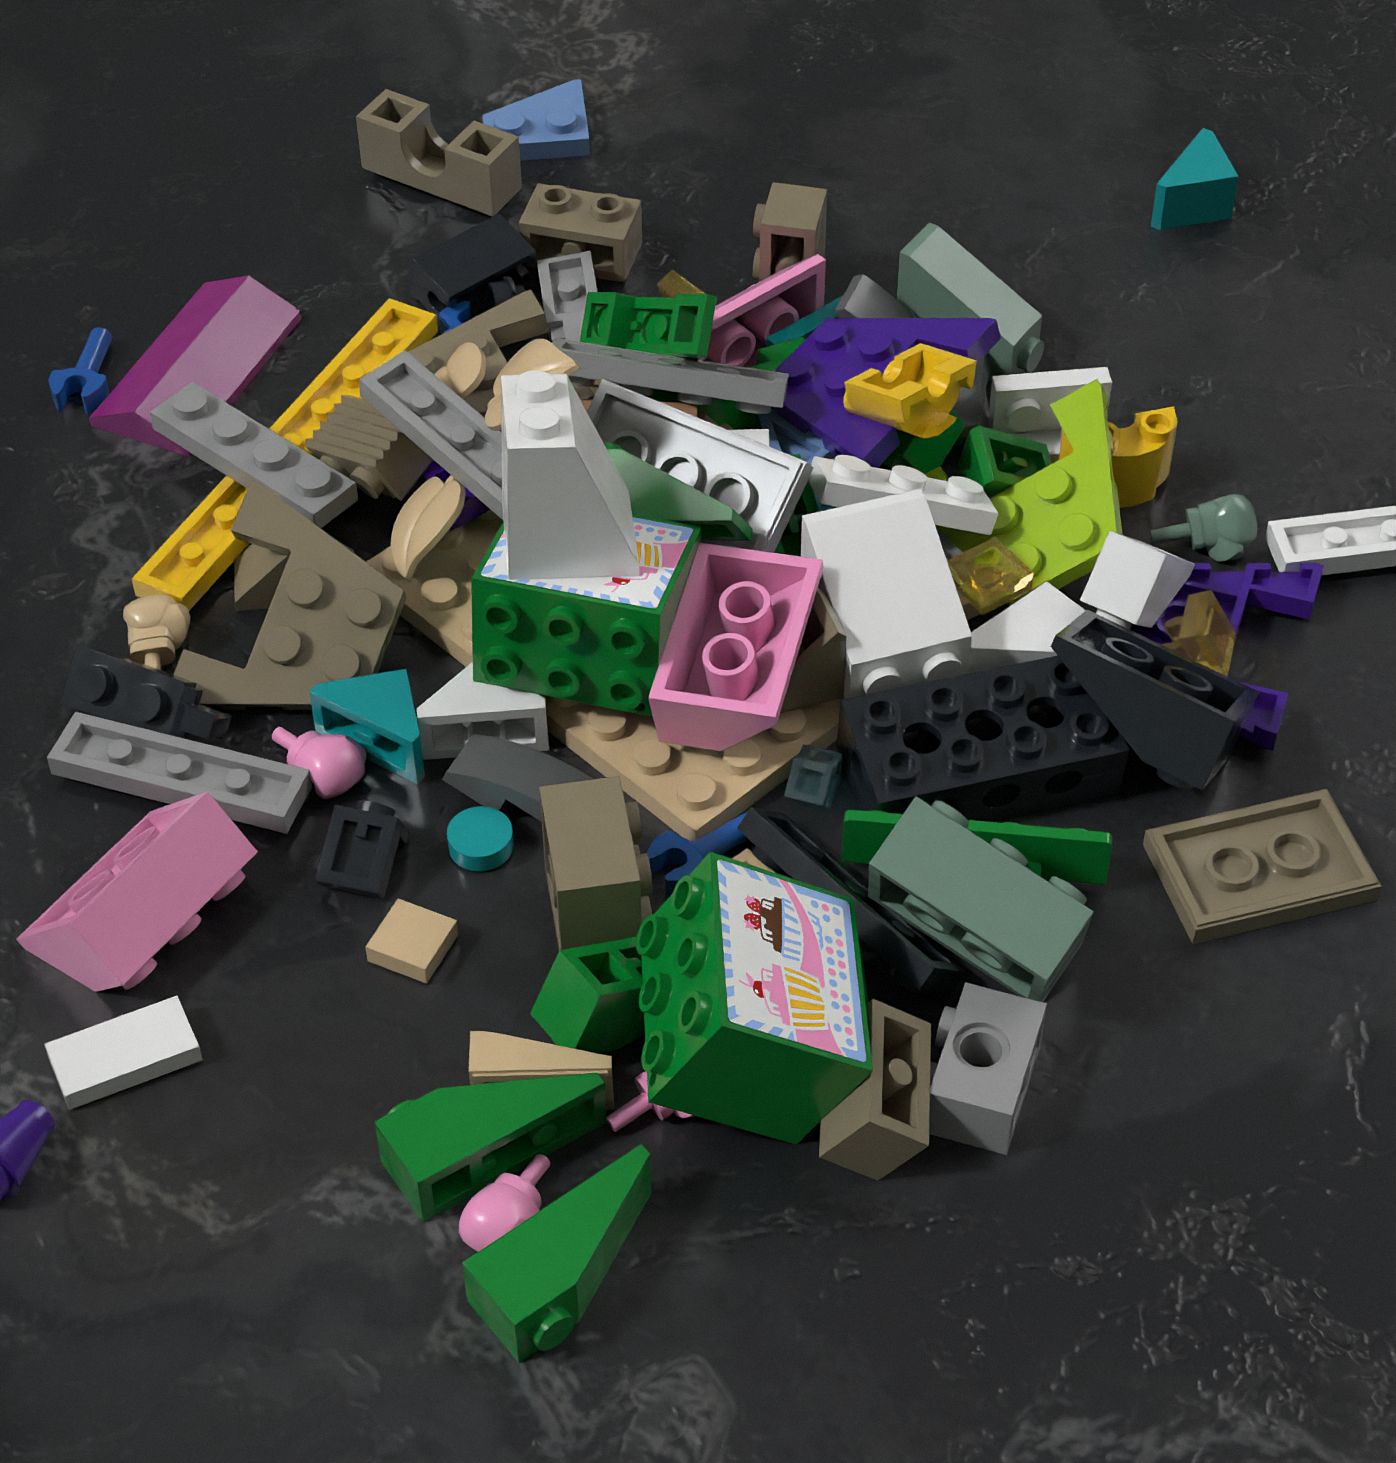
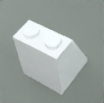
[501,371,639,580]
[801,489,972,699]

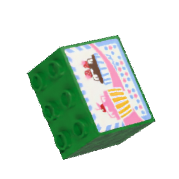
[471,514,702,717]
[636,852,873,1144]

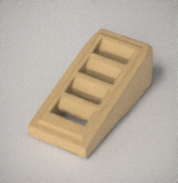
[469,1031,614,1110]

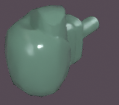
[1150,494,1257,561]

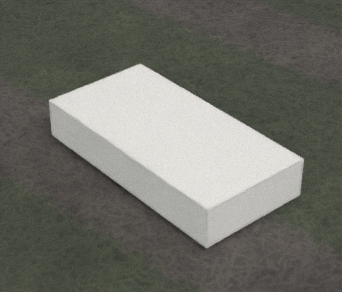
[44,996,202,1110]

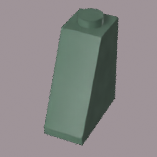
[897,222,1044,381]

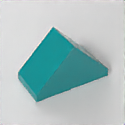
[1151,128,1239,230]
[309,669,425,785]

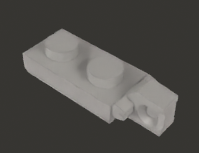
[537,251,598,342]

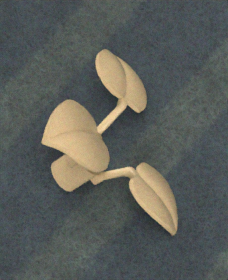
[391,339,581,582]

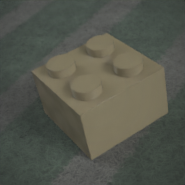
[539,776,653,950]

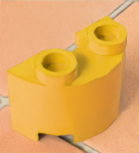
[843,343,977,439]
[1059,406,1178,508]

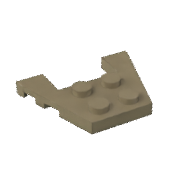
[408,290,595,418]
[173,481,407,710]

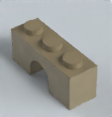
[356,89,522,217]

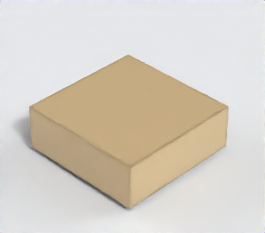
[365,899,459,984]

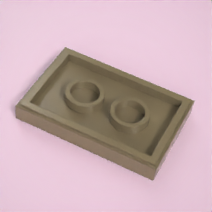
[1143,789,1382,944]

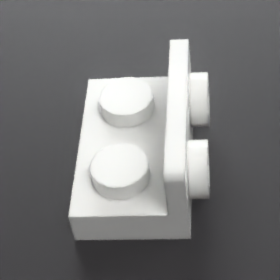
[988,367,1112,463]

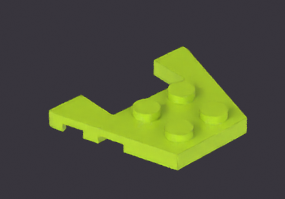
[925,378,1122,606]

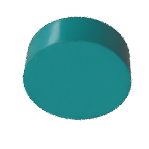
[447,806,514,871]

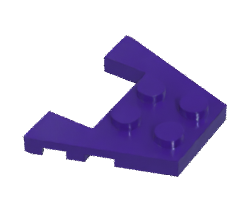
[771,318,1001,468]
[1130,563,1324,751]

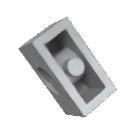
[929,982,1047,1155]

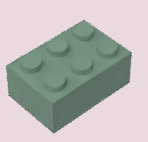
[868,796,1094,1002]

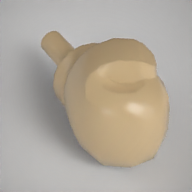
[123,595,190,670]

